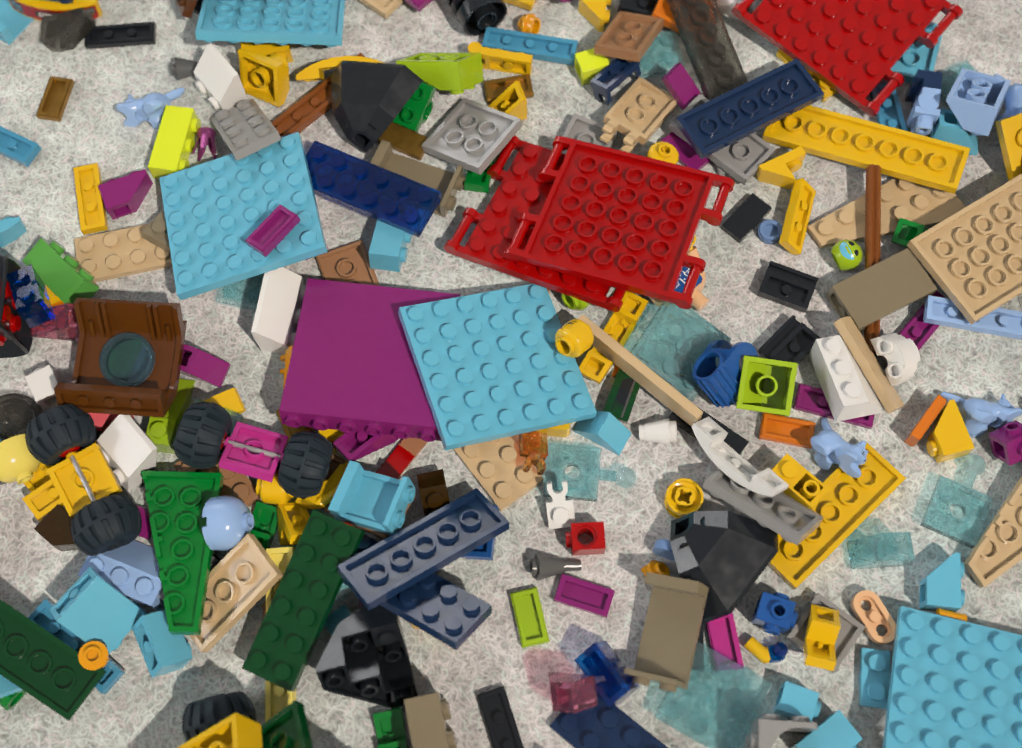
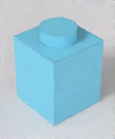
[773,681,821,722]

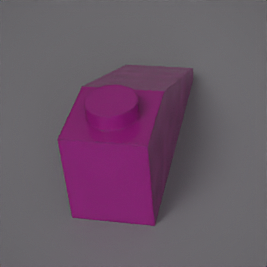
[333,431,399,461]

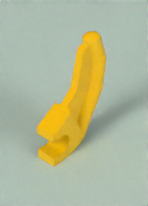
[295,462,349,509]

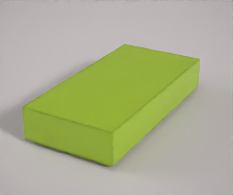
[510,587,550,649]

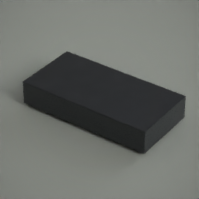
[720,193,772,243]

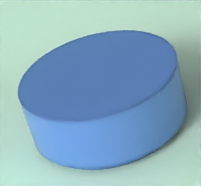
[757,219,782,244]
[653,539,675,561]

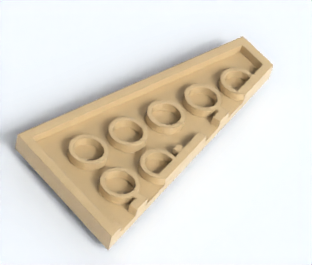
[807,178,966,249]
[964,476,1022,588]

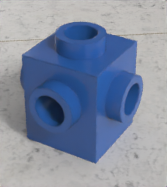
[751,591,798,636]

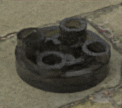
[0,393,43,441]

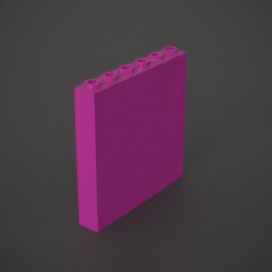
[279,278,461,442]

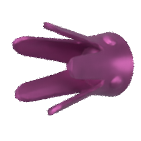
[192,127,217,162]

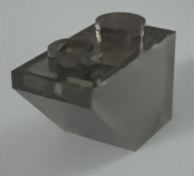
[39,8,96,52]

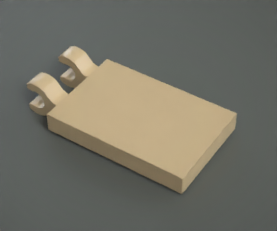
[600,77,678,153]

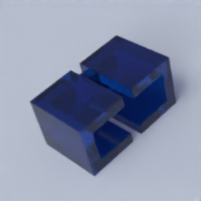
[7,265,55,329]
[574,641,640,707]

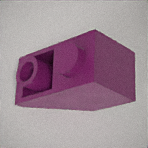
[98,169,153,220]
[180,344,231,388]

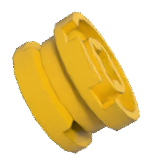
[664,478,704,518]

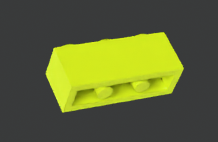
[148,105,201,179]

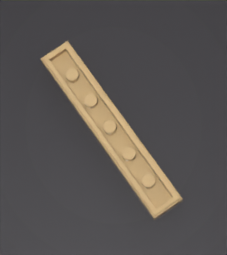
[578,315,703,427]

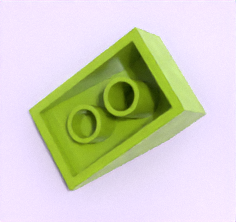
[396,52,484,94]

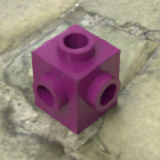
[989,420,1022,466]

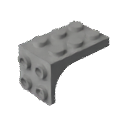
[744,714,818,748]

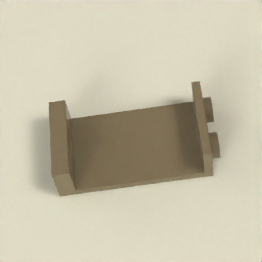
[362,140,466,217]
[826,248,937,333]
[624,572,709,693]

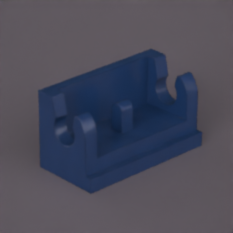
[590,58,641,105]

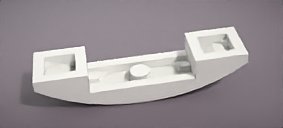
[692,417,789,497]

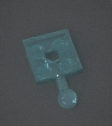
[543,443,636,502]
[920,454,993,549]

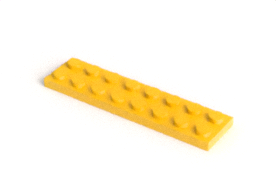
[763,105,971,194]

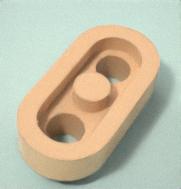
[851,590,896,645]

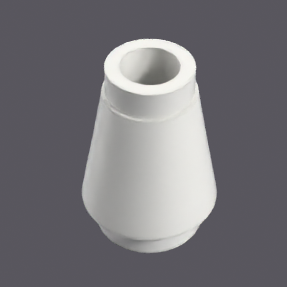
[639,418,677,445]

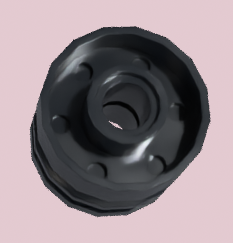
[447,0,507,36]

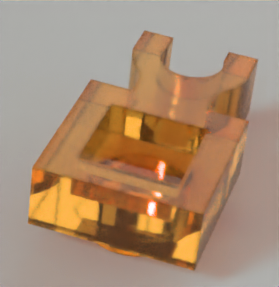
[519,431,548,475]

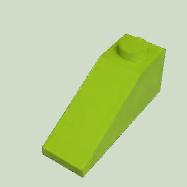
[146,379,195,454]

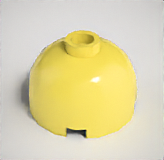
[0,434,41,484]

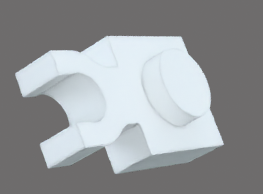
[546,480,576,529]

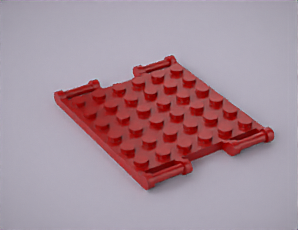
[731,0,963,117]
[444,135,626,312]
[503,136,735,309]

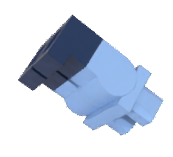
[905,69,943,137]

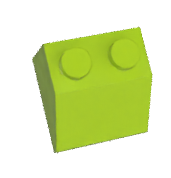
[736,355,798,416]

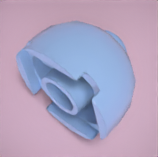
[202,495,254,551]

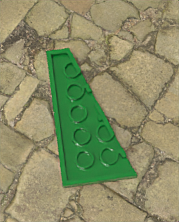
[141,471,224,635]

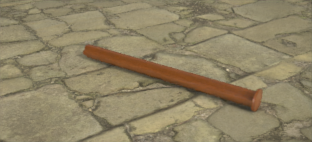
[864,164,881,356]

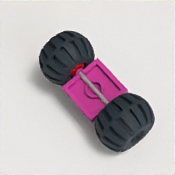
[174,402,333,498]

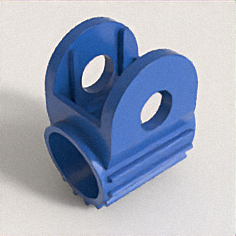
[691,340,758,408]

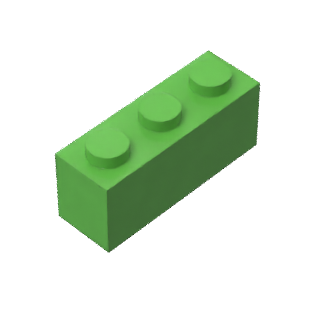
[22,238,100,308]

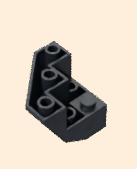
[331,60,423,153]
[670,511,778,622]
[316,605,418,708]

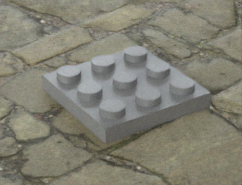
[422,98,523,175]

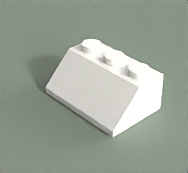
[251,267,306,354]
[808,335,885,422]

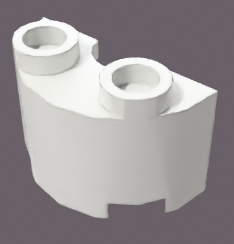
[870,333,920,387]

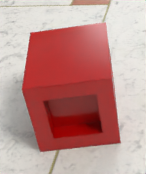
[565,521,606,556]

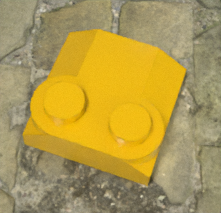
[237,48,289,107]

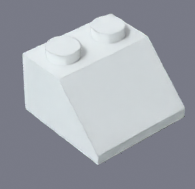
[193,43,248,111]
[97,415,157,491]

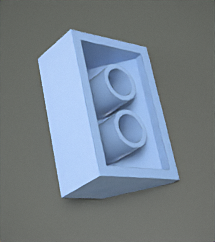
[946,68,1011,136]
[78,540,164,611]

